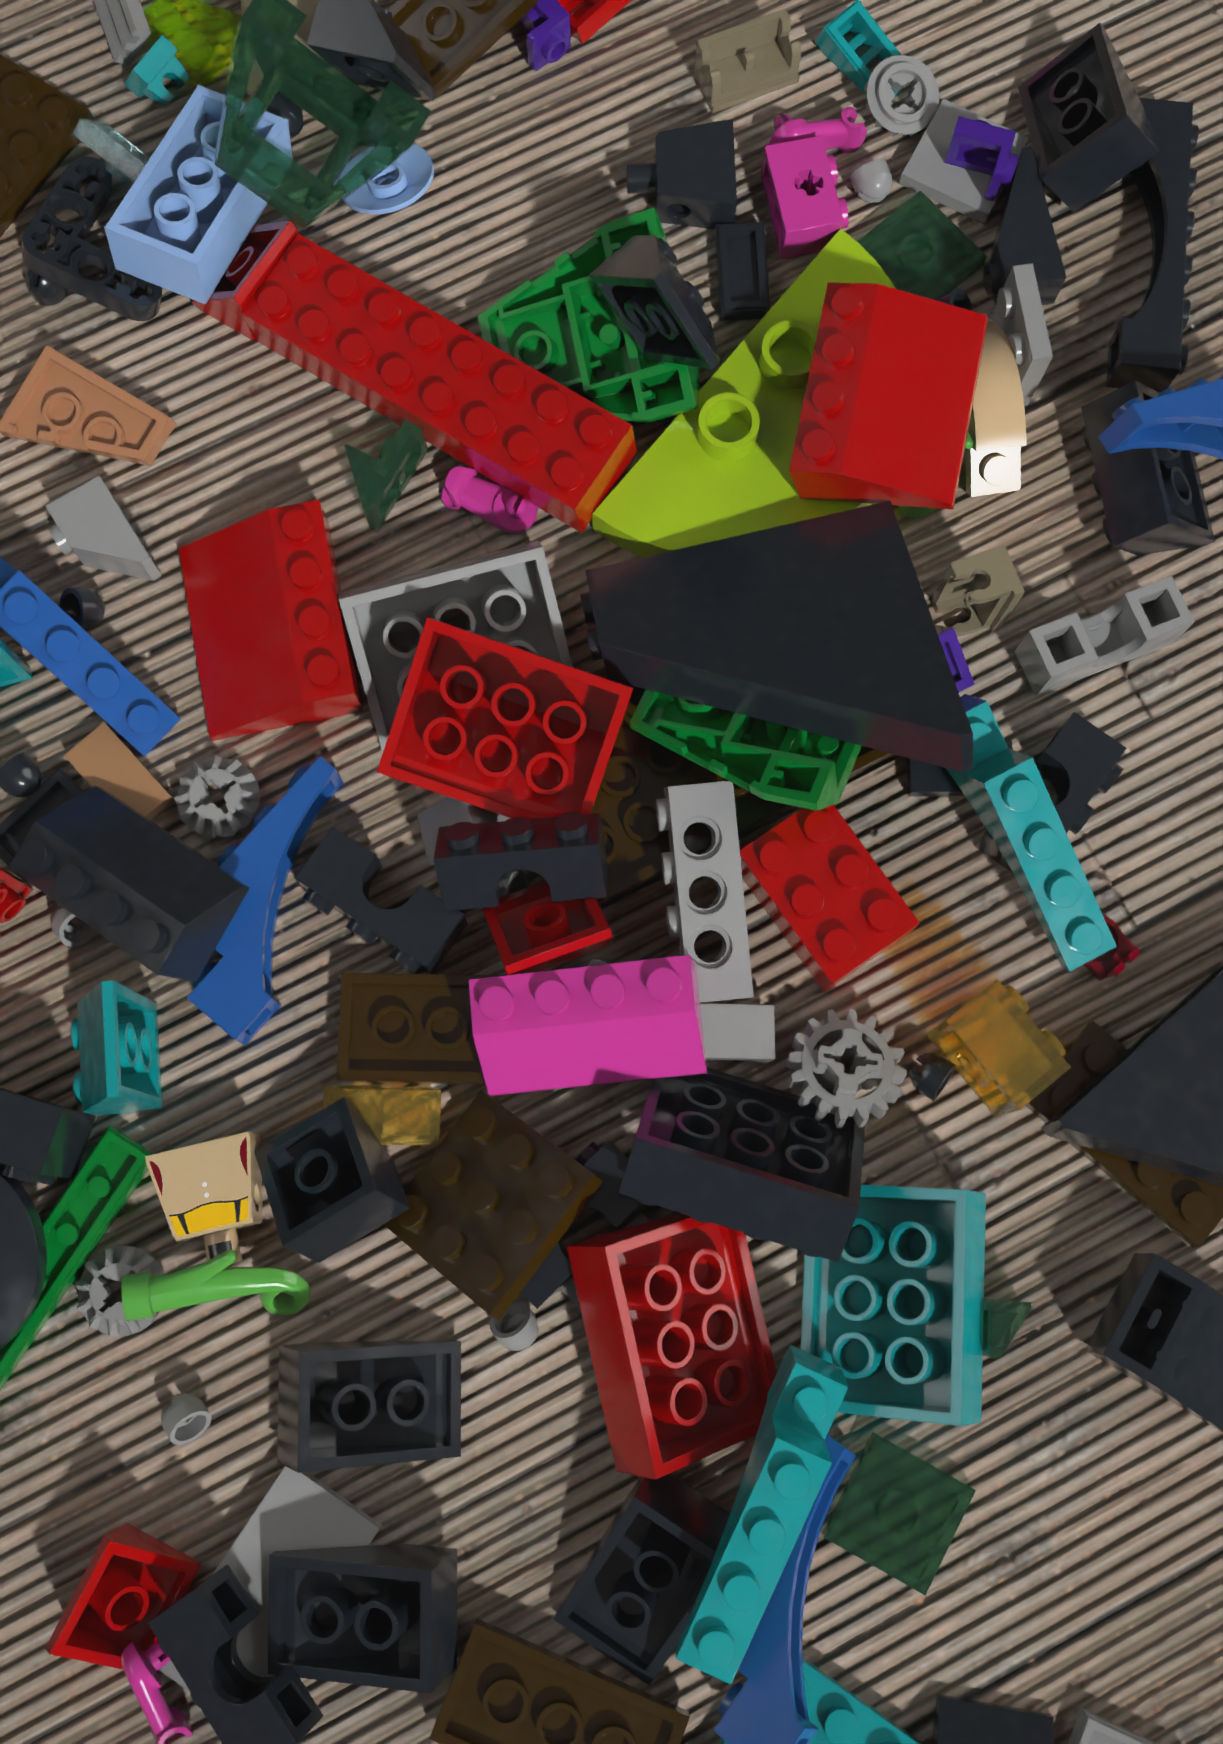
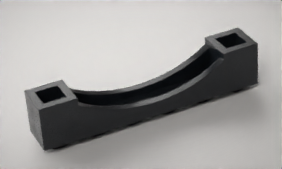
[1106,98,1199,392]

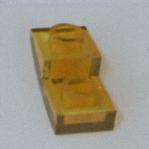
[323,1085,441,1145]

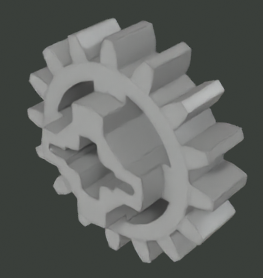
[786,1009,907,1128]

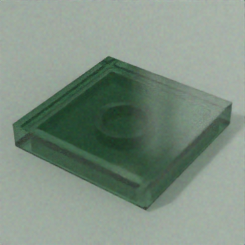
[857,190,987,300]
[822,1431,976,1596]

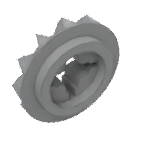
[864,55,939,137]
[174,755,260,839]
[76,1246,164,1337]

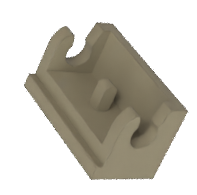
[694,8,801,114]
[931,544,1025,636]

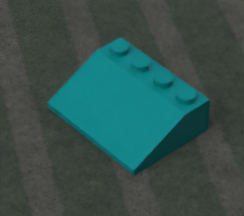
[801,1185,986,1426]

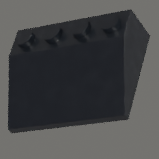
[618,1067,865,1262]

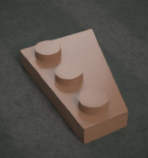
[0,345,176,466]

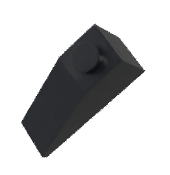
[983,146,1066,306]

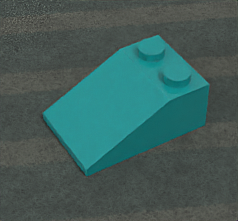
[71,980,162,1116]

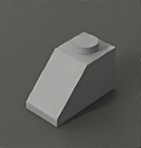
[46,476,162,581]

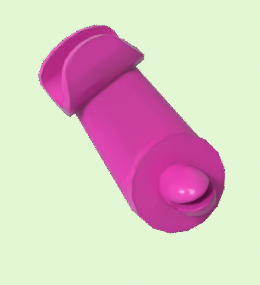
[769,107,867,153]
[441,466,538,534]
[121,1641,194,1744]

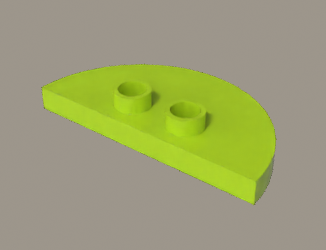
[592,228,895,557]

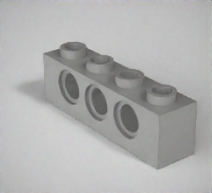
[656,781,754,1003]

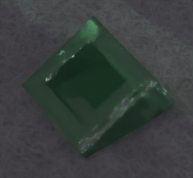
[983,1298,1033,1358]

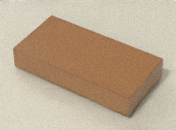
[64,722,174,820]

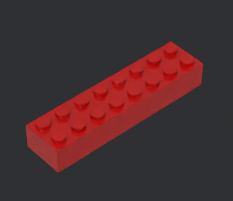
[241,234,637,533]

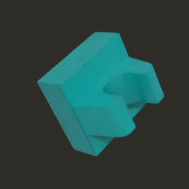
[124,35,189,107]

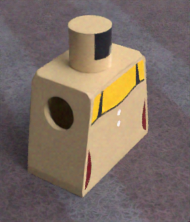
[145,1131,263,1264]

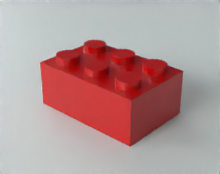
[740,805,920,993]

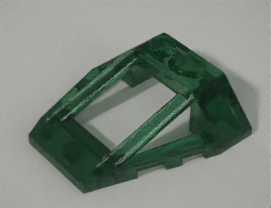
[214,0,431,228]

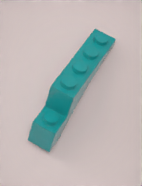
[946,694,1117,972]
[675,1345,849,1684]

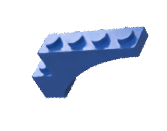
[1098,375,1223,459]
[0,556,180,756]
[187,756,343,1046]
[714,1434,857,1744]

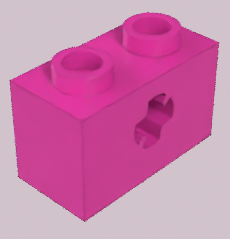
[761,136,849,260]

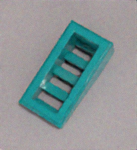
[815,0,909,96]

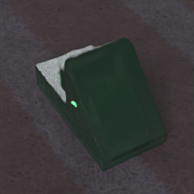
[345,420,428,532]

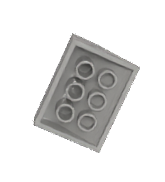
[339,541,573,750]

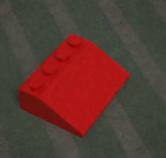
[789,282,988,509]
[179,499,363,741]
[377,617,634,819]
[567,1214,777,1479]

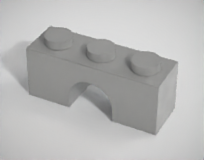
[1015,576,1195,696]

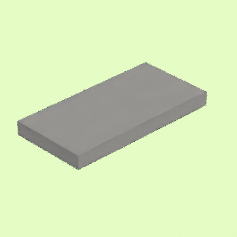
[160,1466,382,1692]

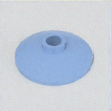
[338,141,434,214]

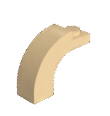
[965,320,1027,497]

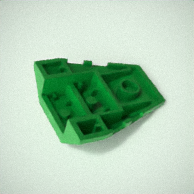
[477,207,699,422]
[630,690,861,811]

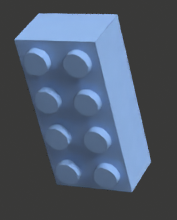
[104,85,293,305]

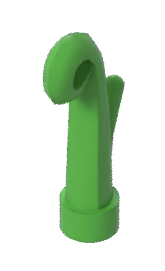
[121,1249,311,1321]

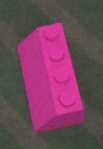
[469,955,707,1096]

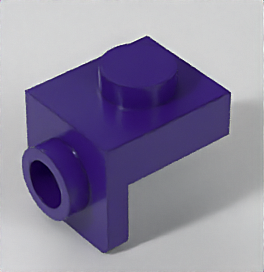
[944,116,1019,201]

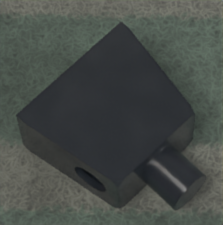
[626,120,737,229]

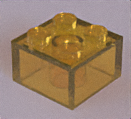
[926,979,1071,1117]

